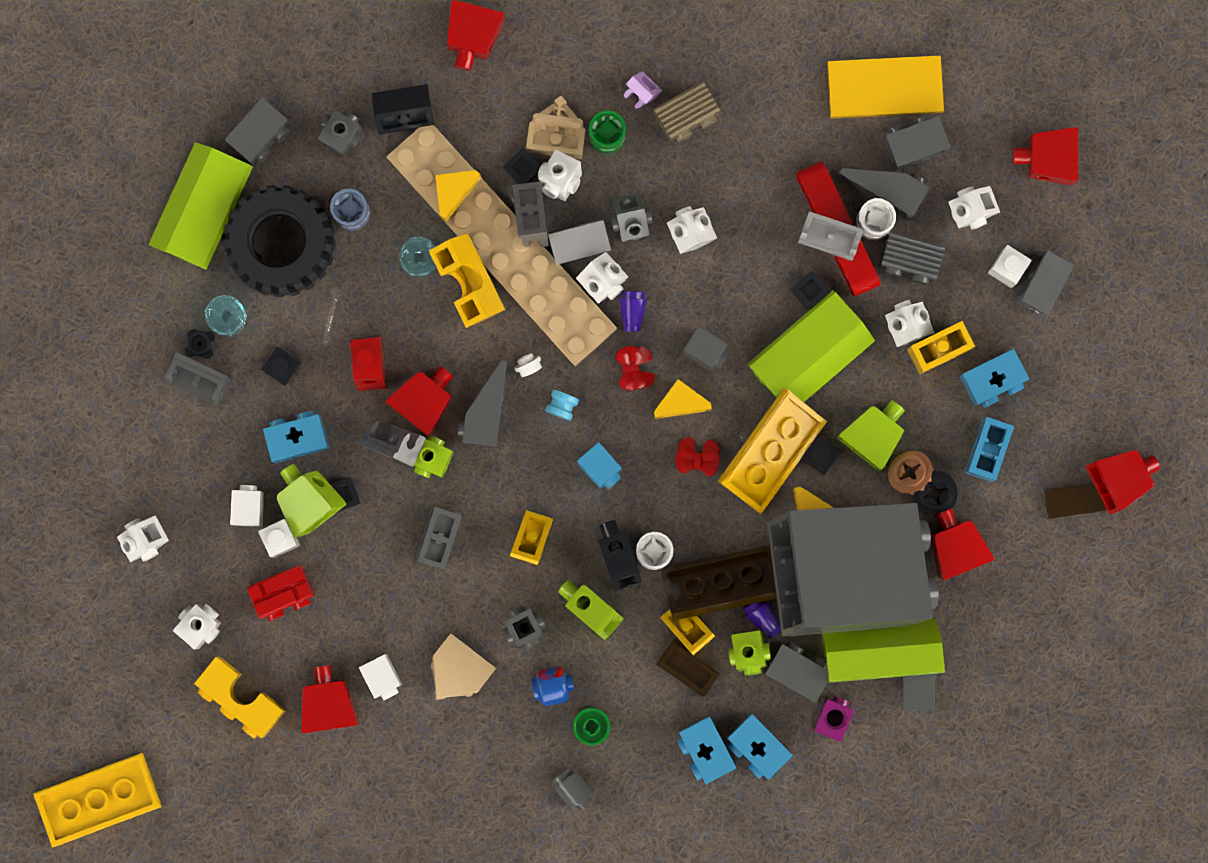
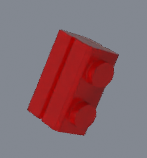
[246,564,315,622]

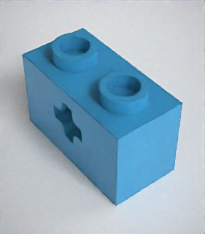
[959,349,1029,408]
[263,411,330,464]
[964,417,1014,482]
[577,442,622,490]
[727,713,793,780]
[676,716,736,784]

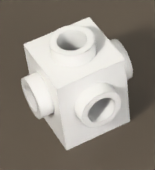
[538,150,582,201]
[949,186,1000,230]
[667,206,717,254]
[576,252,628,304]
[885,300,934,347]
[117,515,169,562]
[173,604,221,650]

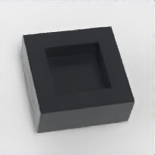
[503,148,541,184]
[791,271,831,311]
[261,347,301,386]
[801,435,841,475]
[330,477,361,514]

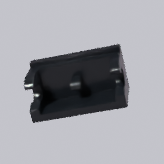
[372,84,434,135]

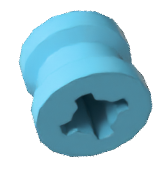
[545,390,579,421]

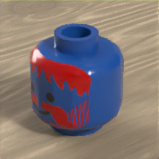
[531,666,574,706]

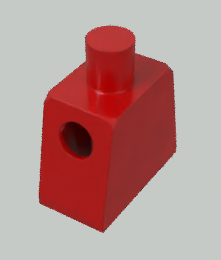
[447,0,505,71]
[1012,127,1078,185]
[350,335,387,391]
[385,366,454,437]
[1085,450,1160,515]
[930,508,995,580]
[302,665,359,734]

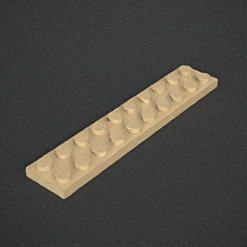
[386,125,617,367]

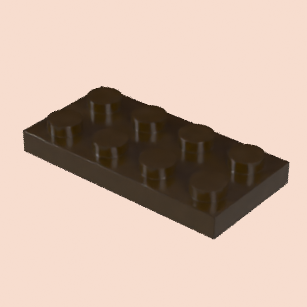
[661,545,777,621]

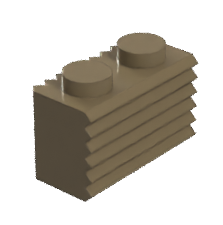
[653,81,720,143]

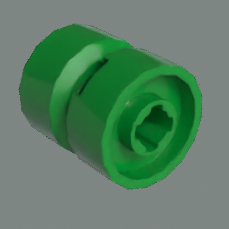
[589,110,626,154]
[573,707,610,746]

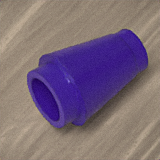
[619,291,647,331]
[742,601,781,639]

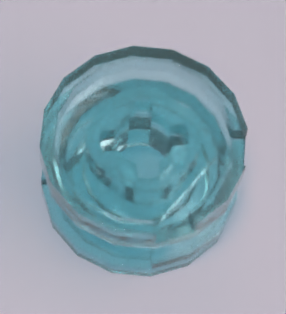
[399,237,437,279]
[205,295,248,337]

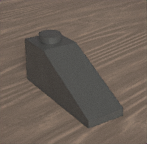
[837,168,930,221]
[458,360,508,448]

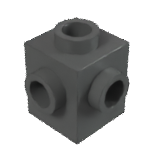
[318,110,363,159]
[610,192,653,242]
[502,606,546,649]

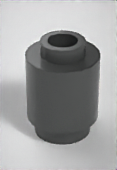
[552,767,593,811]

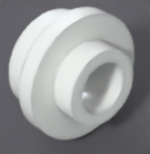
[514,353,542,377]

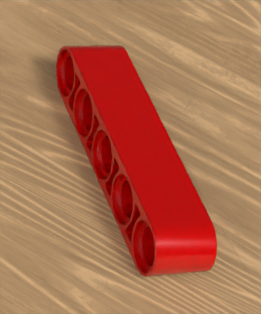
[795,160,880,297]

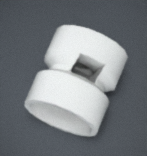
[856,198,896,240]
[636,532,673,570]

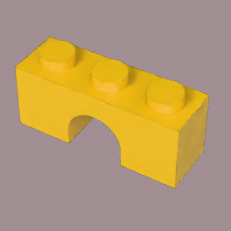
[429,233,505,328]
[194,656,286,739]

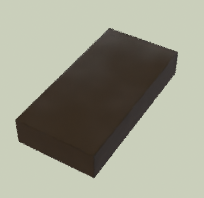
[1044,484,1106,519]
[656,641,720,697]

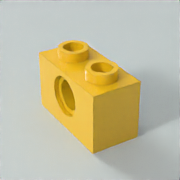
[907,321,975,375]

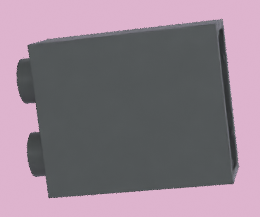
[767,503,939,637]

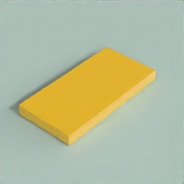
[827,56,944,119]
[718,388,827,514]
[33,753,162,848]

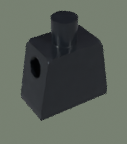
[598,520,642,591]

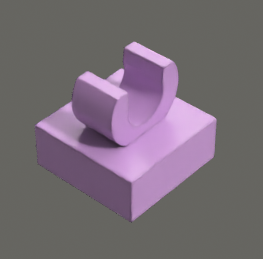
[624,71,662,109]

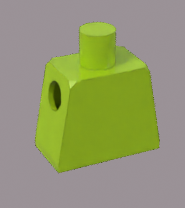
[837,400,905,472]
[277,464,347,538]
[558,579,624,640]

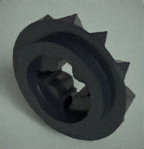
[912,470,958,516]

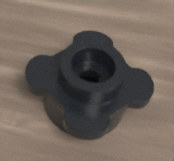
[185,329,215,359]

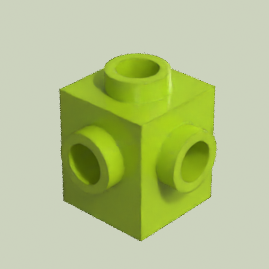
[413,435,454,479]
[729,630,771,676]

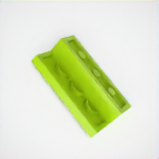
[148,142,253,269]
[747,291,875,402]
[822,618,945,683]

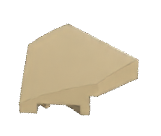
[526,96,586,160]
[431,634,496,700]

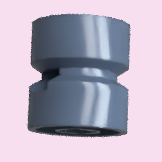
[330,188,371,231]

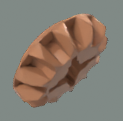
[888,451,934,495]

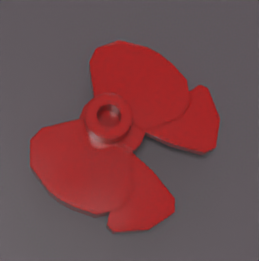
[614,346,655,391]
[675,437,720,477]

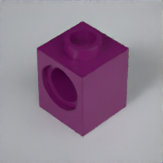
[812,696,854,742]

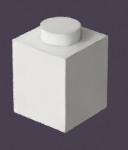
[988,245,1032,288]
[230,485,264,527]
[258,519,300,558]
[359,654,402,701]

